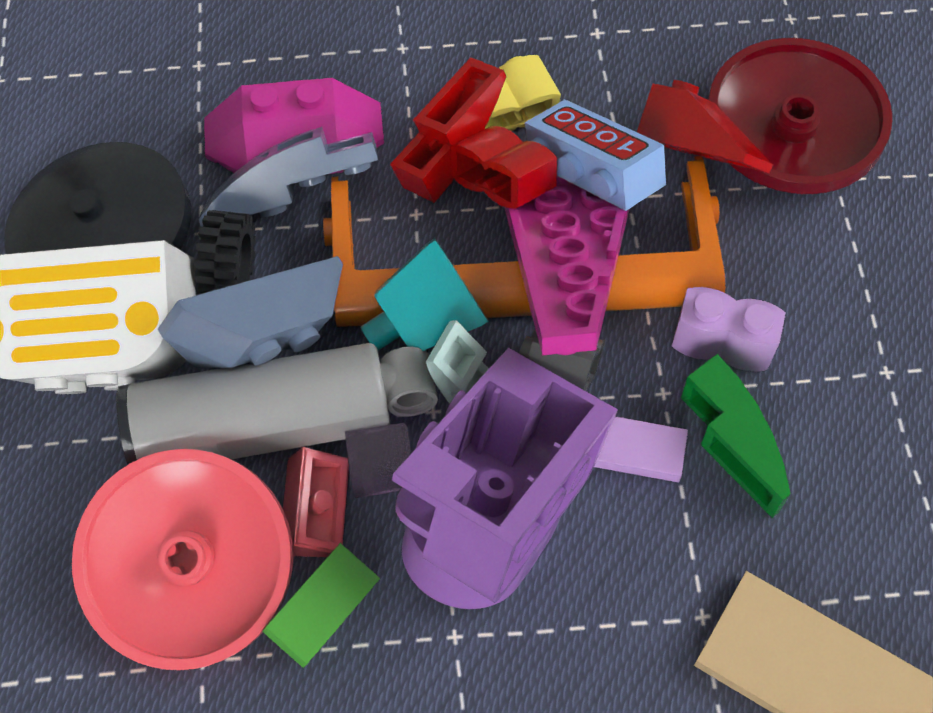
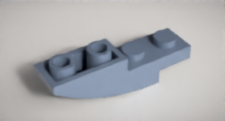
[198,127,378,227]

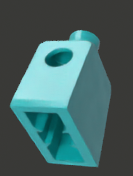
[361,238,488,351]

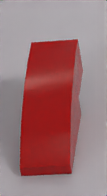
[390,57,506,203]

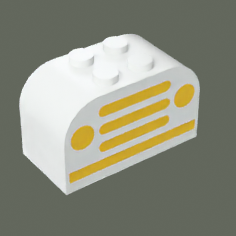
[0,240,196,394]

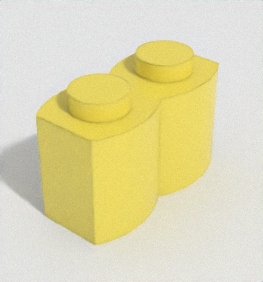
[485,55,561,131]

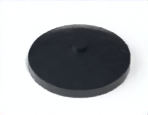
[4,142,191,254]

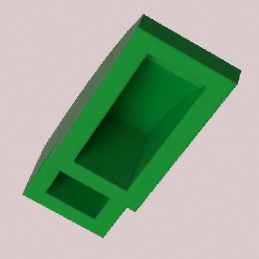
[681,354,791,518]

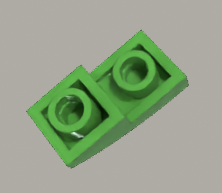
[262,543,380,668]

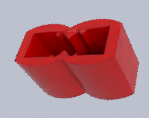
[450,126,557,209]

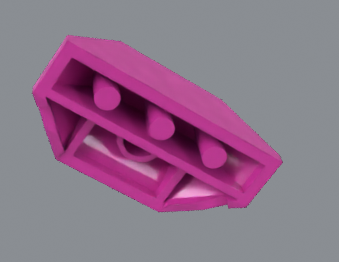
[204,78,384,174]

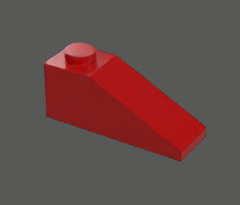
[637,80,773,174]

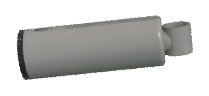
[116,343,438,464]

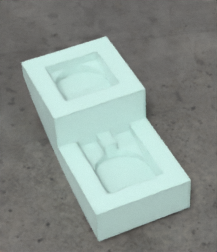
[426,320,489,403]

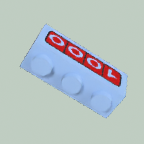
[525,99,666,211]

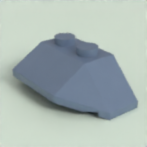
[158,256,343,368]

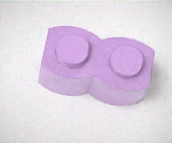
[672,287,786,372]

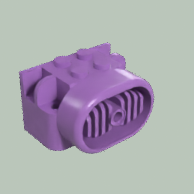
[392,348,618,609]

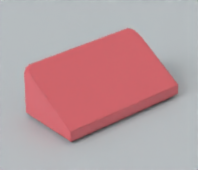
[283,447,350,557]

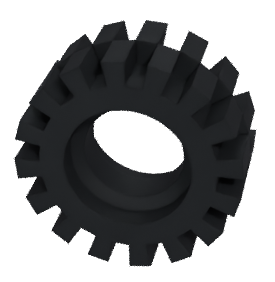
[195,210,256,294]

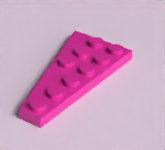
[504,176,629,355]

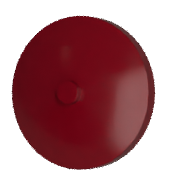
[708,38,893,194]

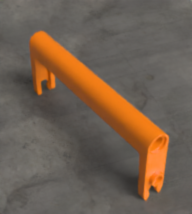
[323,156,725,327]

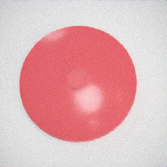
[72,449,293,670]

